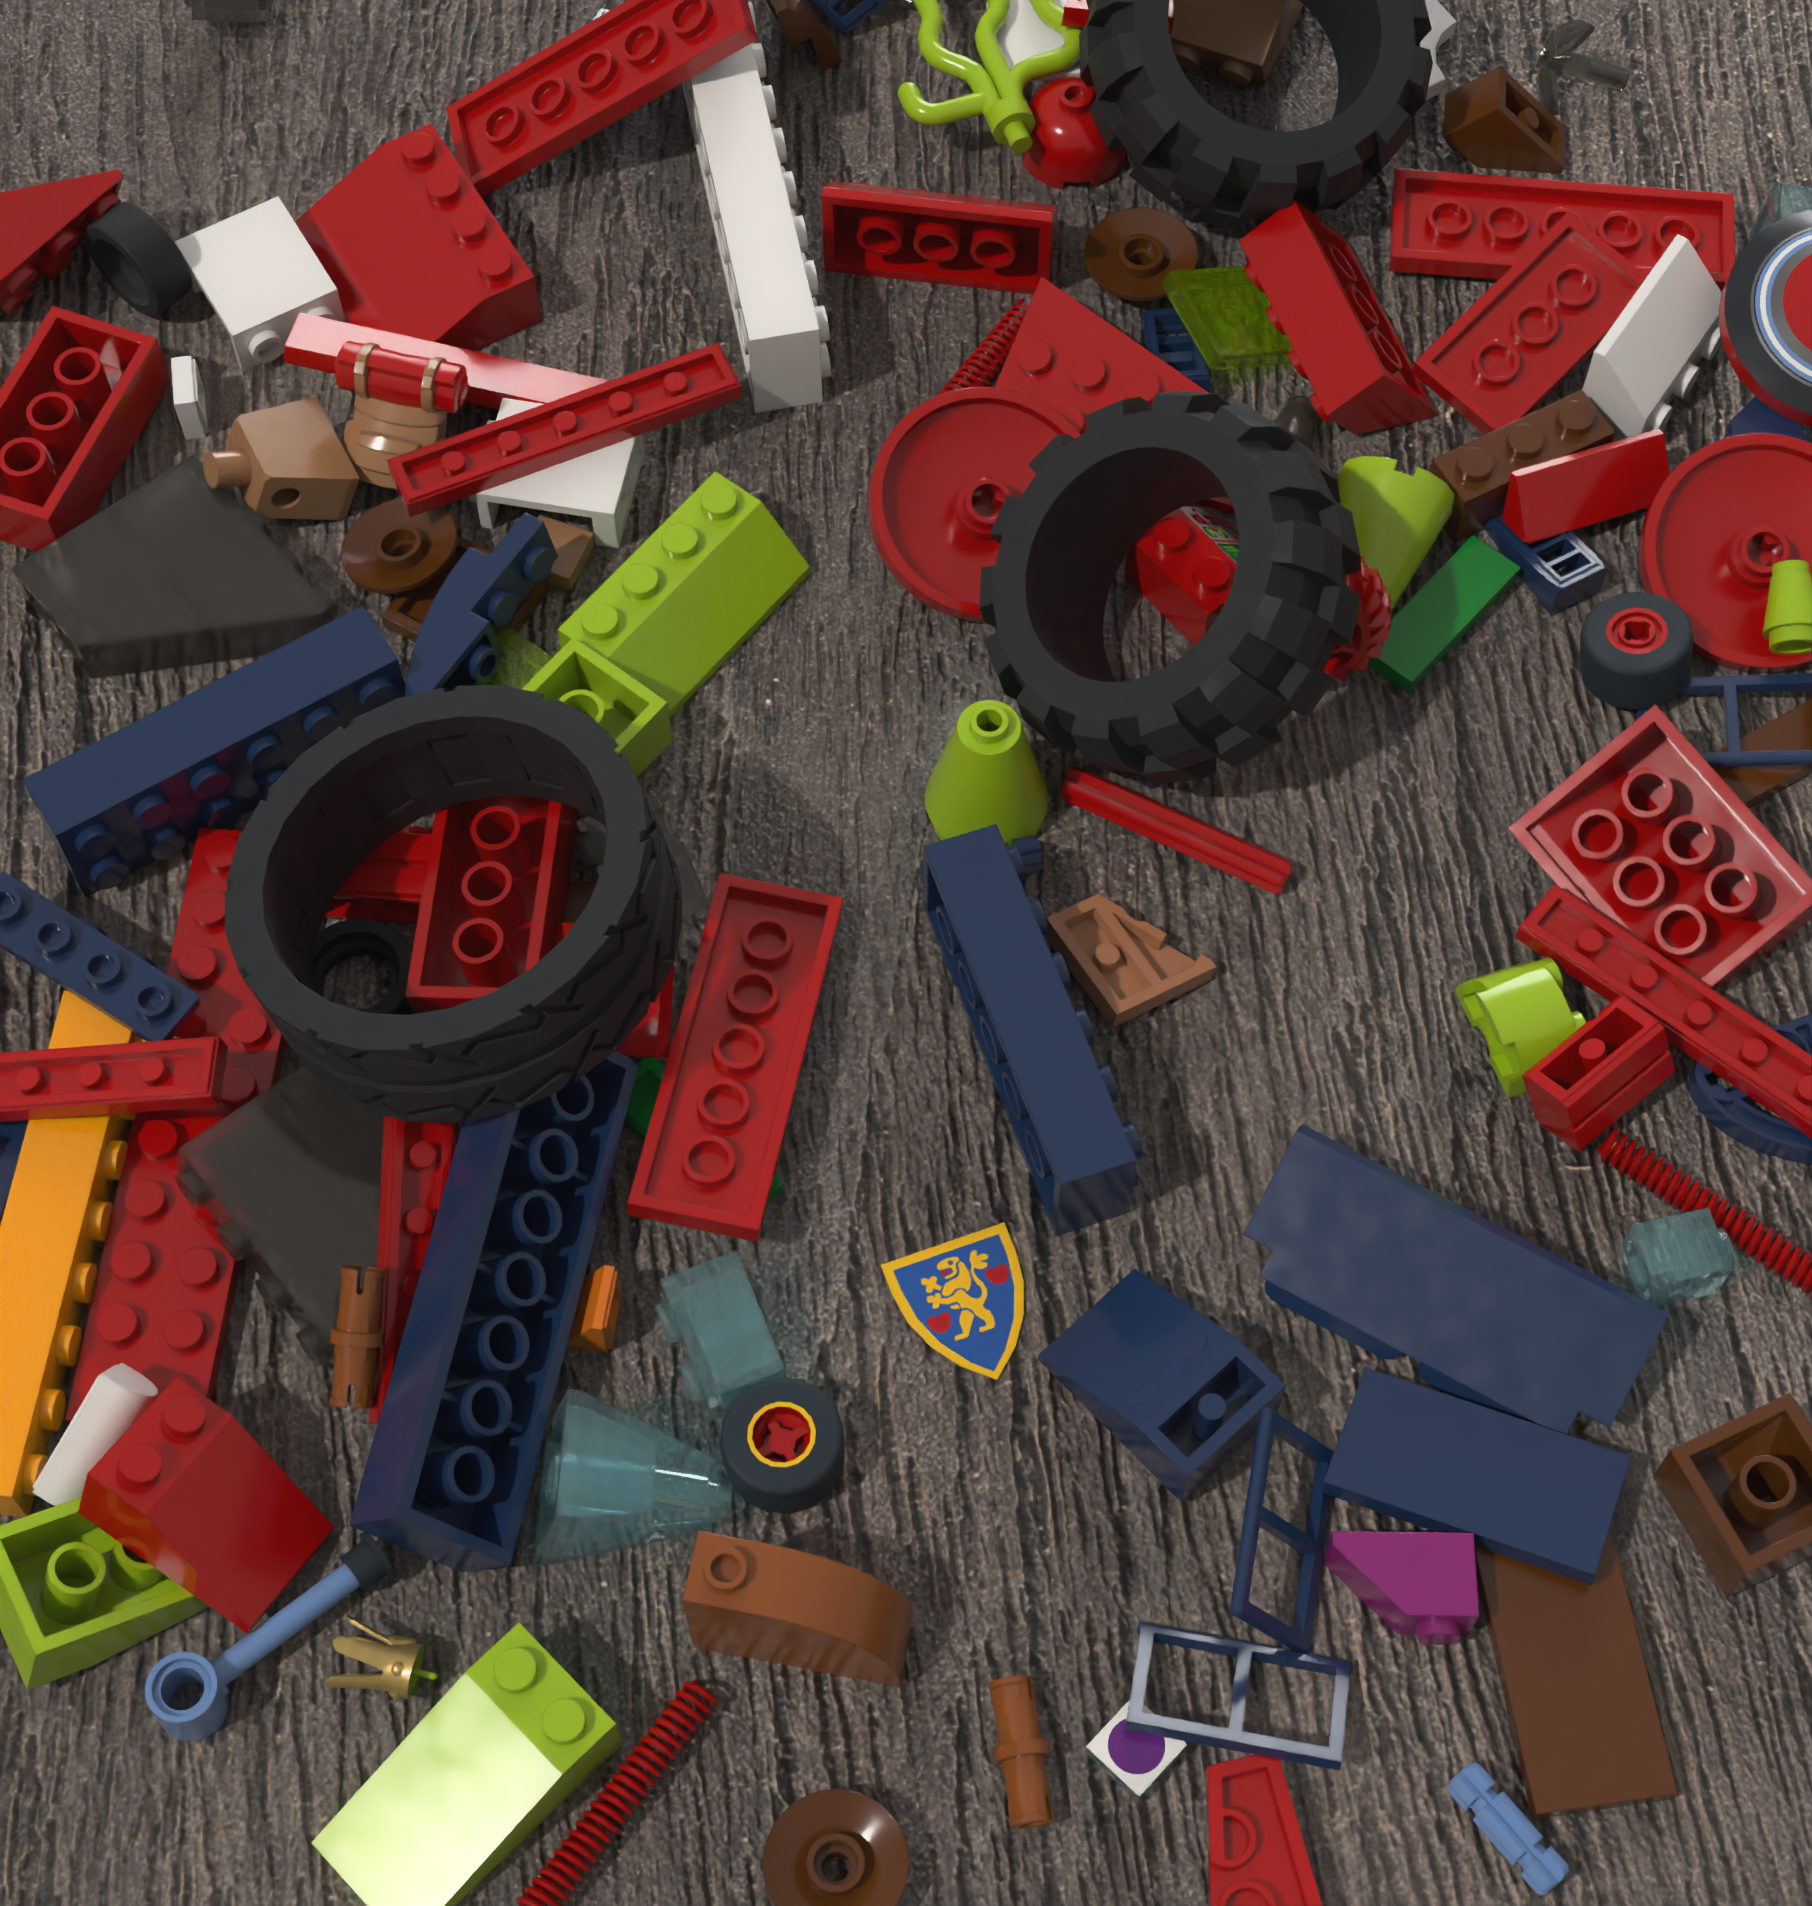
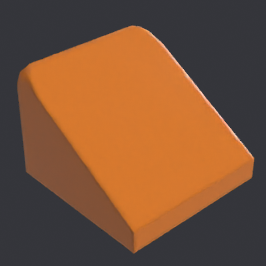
[566,1265,623,1353]

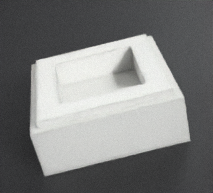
[171,355,208,440]

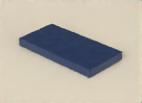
[1321,1367,1631,1586]

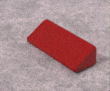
[1502,428,1670,543]

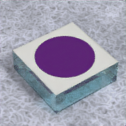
[1085,1701,1187,1802]

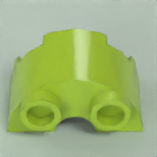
[1454,957,1586,1099]

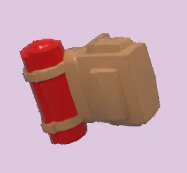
[334,341,469,492]

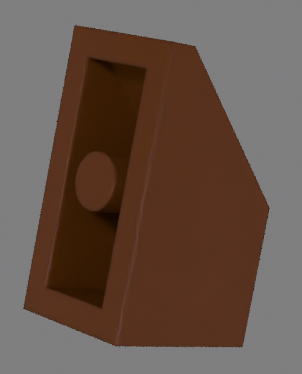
[1442,66,1565,174]

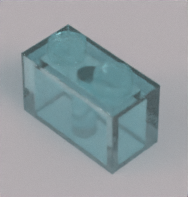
[654,1251,786,1421]

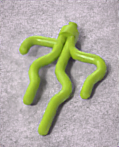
[897,0,1083,153]

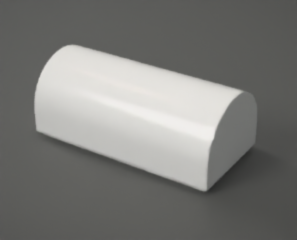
[33,1363,158,1506]

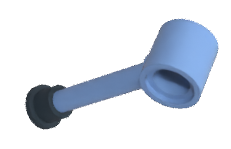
[145,1532,398,1741]

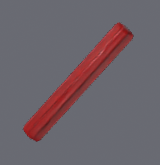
[1060,767,1293,894]

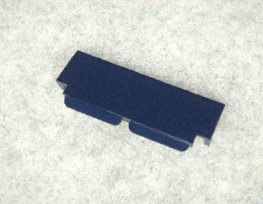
[1243,1124,1669,1434]

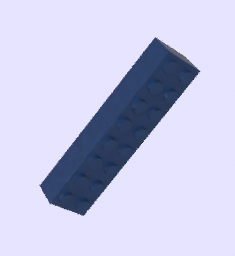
[349,1051,639,1573]

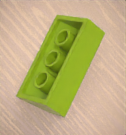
[557,471,810,718]

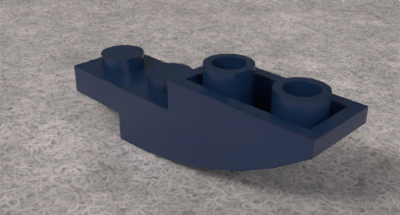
[405,512,558,697]

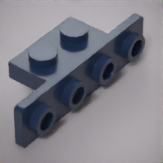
[0,872,200,1042]

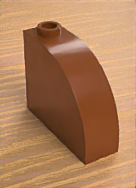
[682,1530,913,1688]

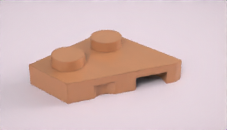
[1045,894,1216,1028]

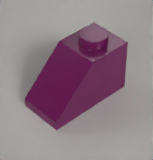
[1324,1531,1479,1645]

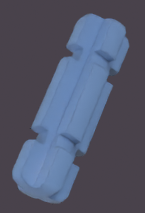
[1447,1762,1569,1895]

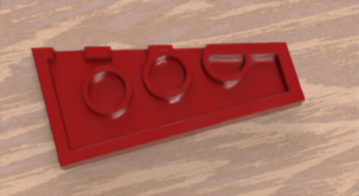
[1205,1754,1322,1906]

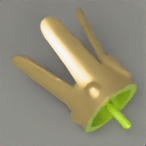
[324,1614,437,1700]

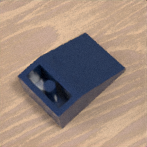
[1038,1269,1286,1503]

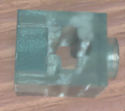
[1619,1207,1734,1307]

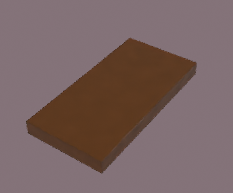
[1474,1527,1678,1820]

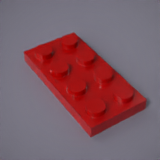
[1411,212,1647,434]

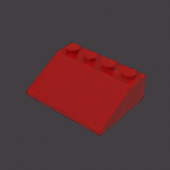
[295,123,542,351]
[1508,704,1812,991]

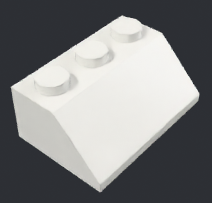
[1583,234,1722,442]

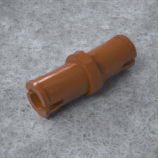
[329,1264,386,1409]
[989,1675,1056,1829]

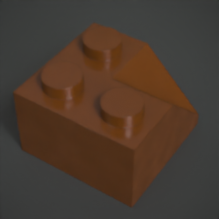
[1653,1393,1812,1598]

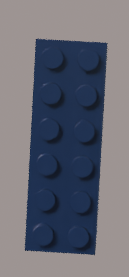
[22,605,406,897]
[923,824,1143,1237]

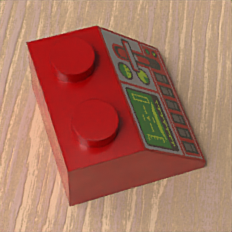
[1124,505,1239,646]

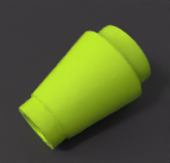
[1762,560,1812,655]

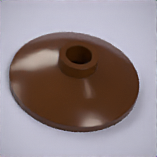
[1084,207,1198,301]
[341,498,458,594]
[762,1789,909,1906]

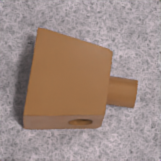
[203,397,360,520]

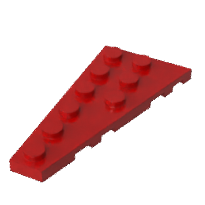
[995,276,1235,515]

